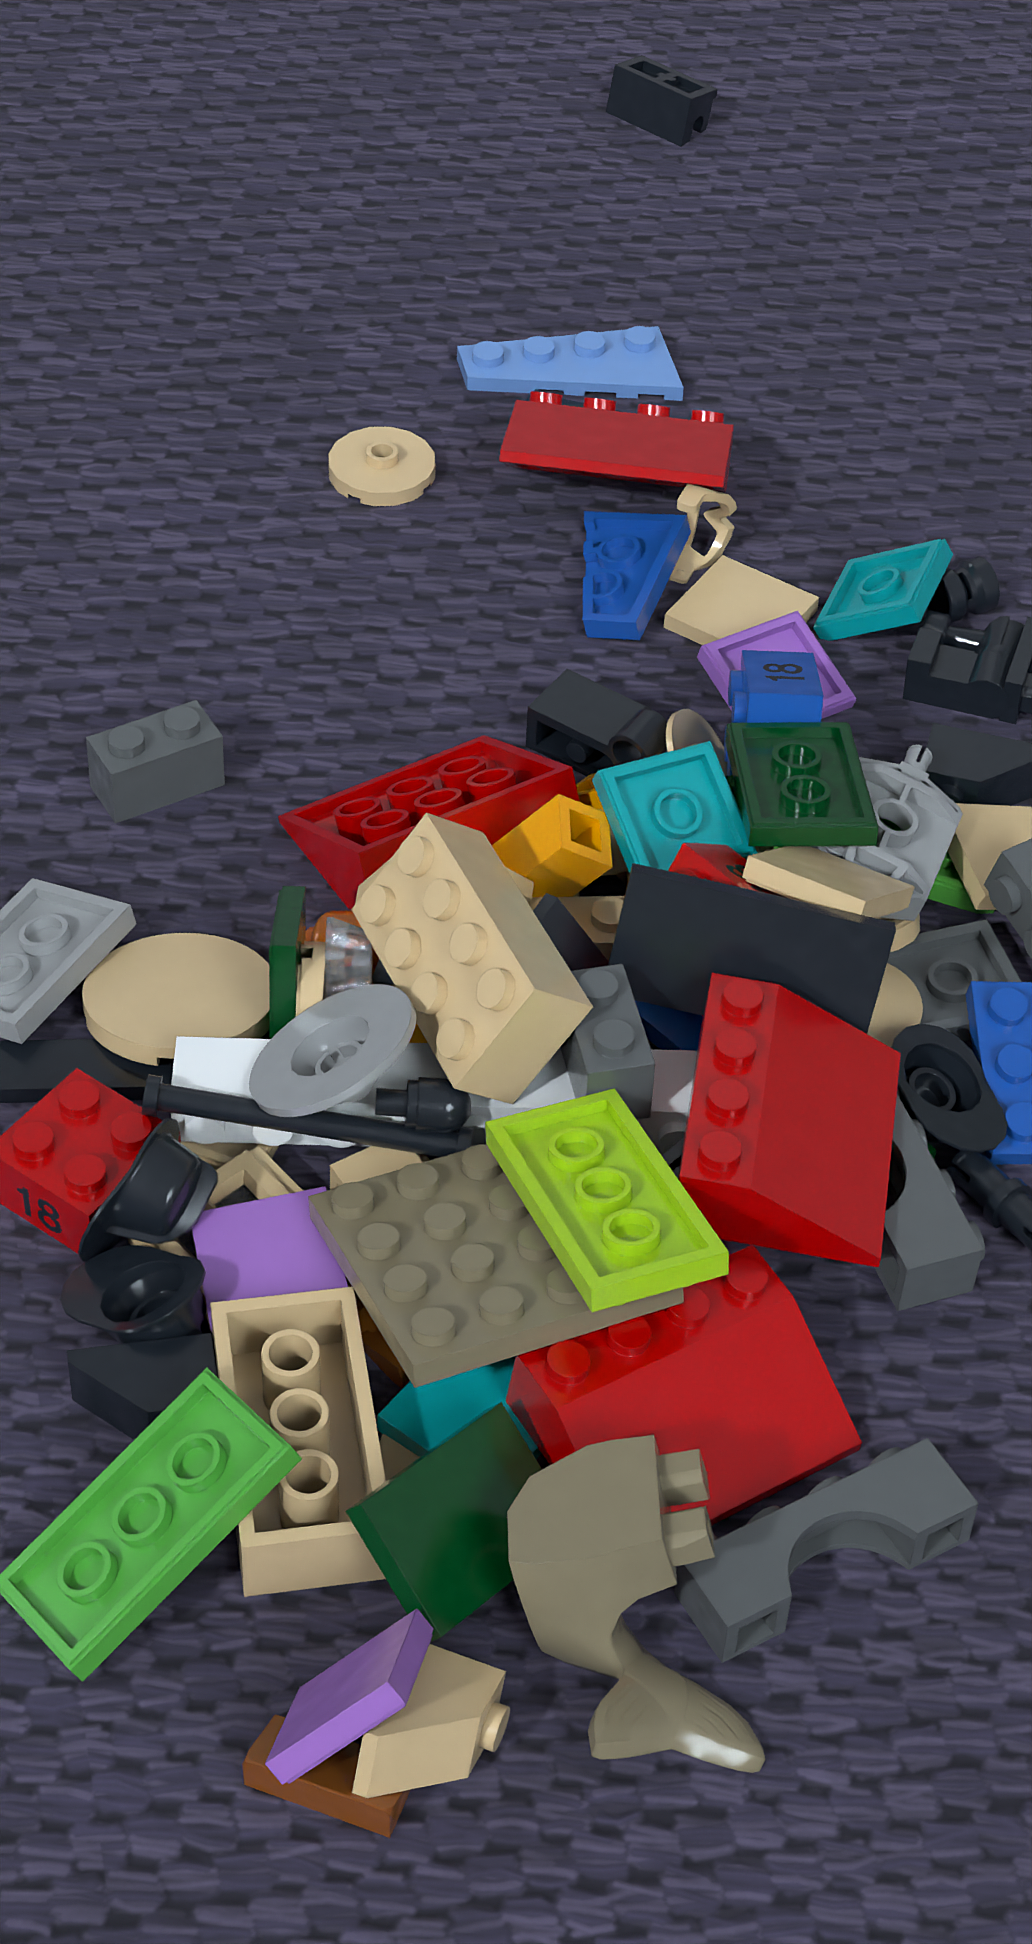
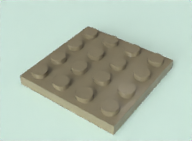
[308,1144,684,1388]

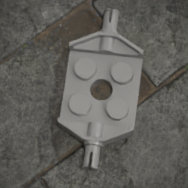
[811,745,963,921]

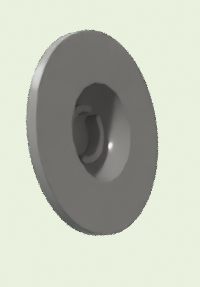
[249,984,416,1117]

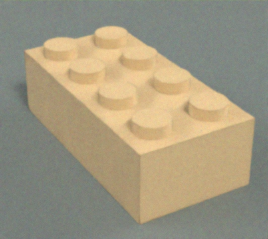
[351,813,593,1104]
[210,1287,386,1597]

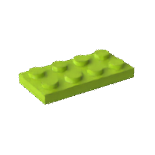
[485,1088,729,1312]

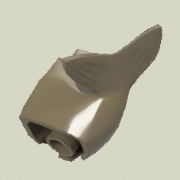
[507,1435,765,1773]

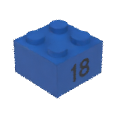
[724,650,824,785]

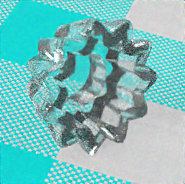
[325,917,373,998]

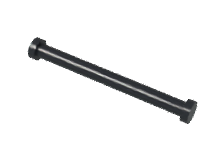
[142,1074,473,1157]

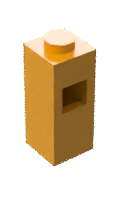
[492,794,613,897]

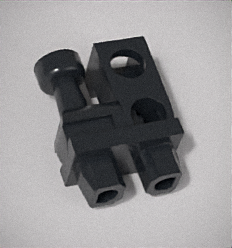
[903,610,1032,725]

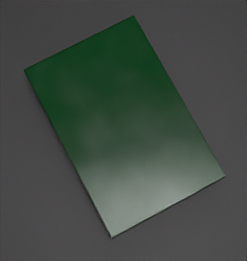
[725,722,879,846]
[345,1402,542,1642]

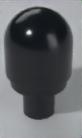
[375,1077,471,1133]

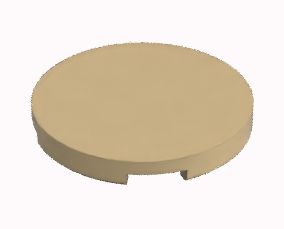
[82,933,270,1066]

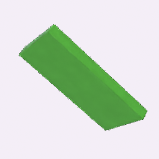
[0,1368,302,1682]

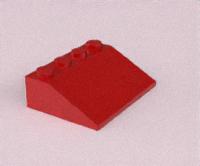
[499,391,734,492]
[278,735,580,910]
[677,973,901,1268]
[505,1245,862,1526]

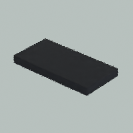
[608,863,896,1034]

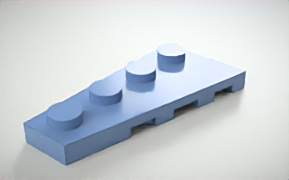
[457,326,684,401]

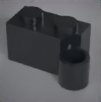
[526,669,667,776]

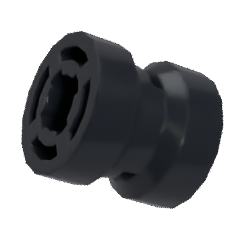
[927,556,1000,623]

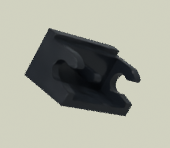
[606,55,718,147]

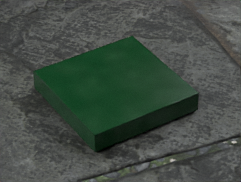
[269,886,306,1039]

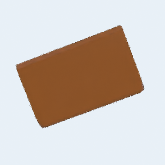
[242,1714,411,1838]

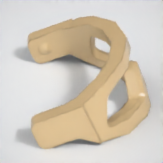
[669,484,737,584]

